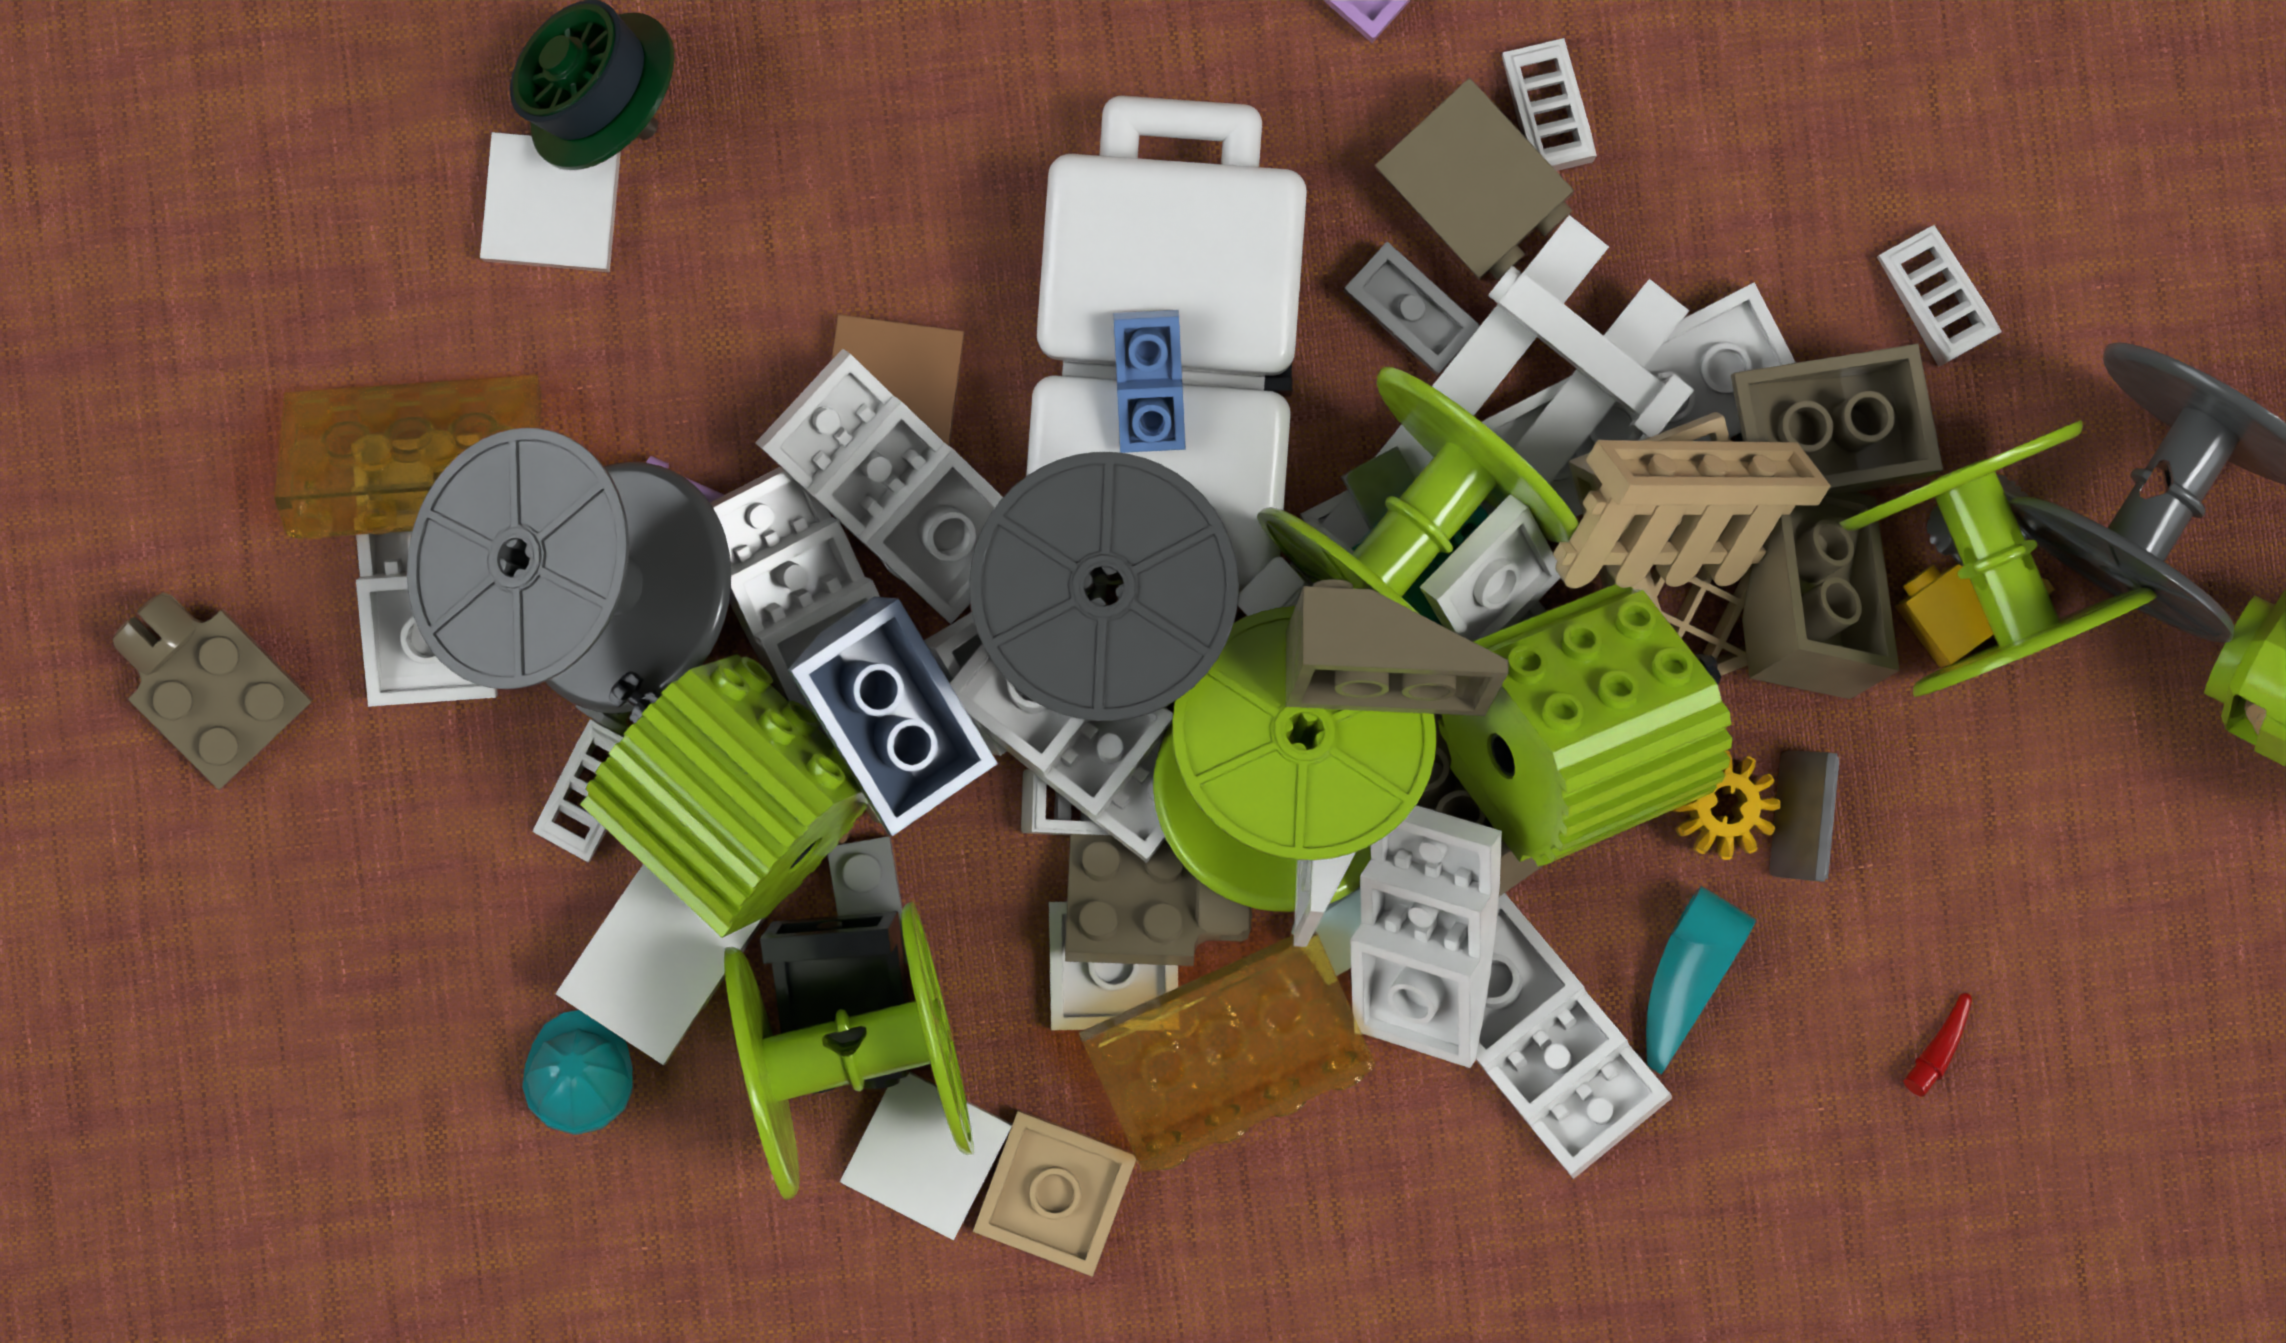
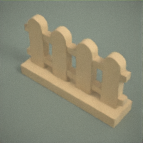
[1553,440,1831,588]

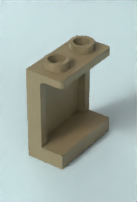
[1375,77,1574,281]

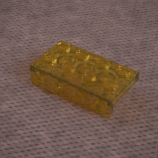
[274,375,542,539]
[1079,930,1376,1172]

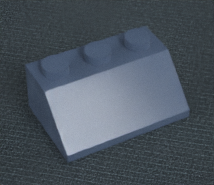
[788,596,998,836]

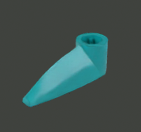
[1646,886,1756,1075]

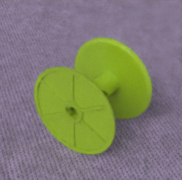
[1257,367,1579,614]
[1840,420,2158,697]
[1153,606,1436,912]
[724,902,974,1200]

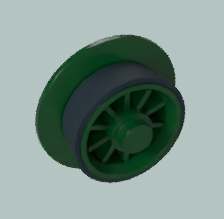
[510,0,674,170]

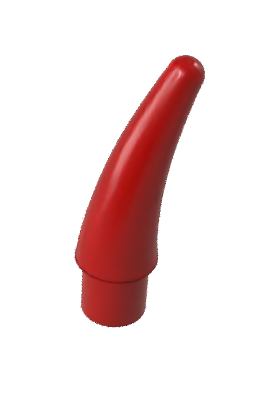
[1903,993,1972,1097]

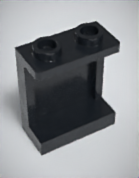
[760,911,911,1094]

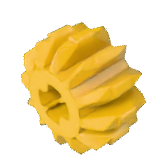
[1672,751,1780,860]

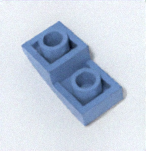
[1113,310,1186,453]

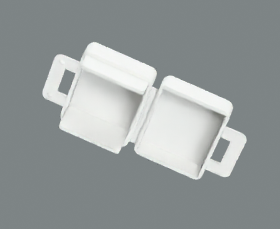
[1026,95,1307,602]

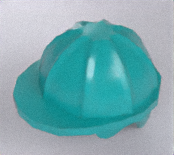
[522,1010,633,1135]

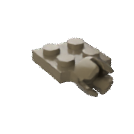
[112,592,313,790]
[1065,834,1252,966]

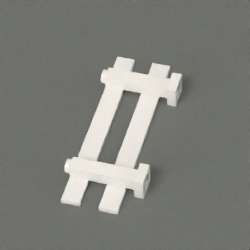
[1290,215,1694,584]

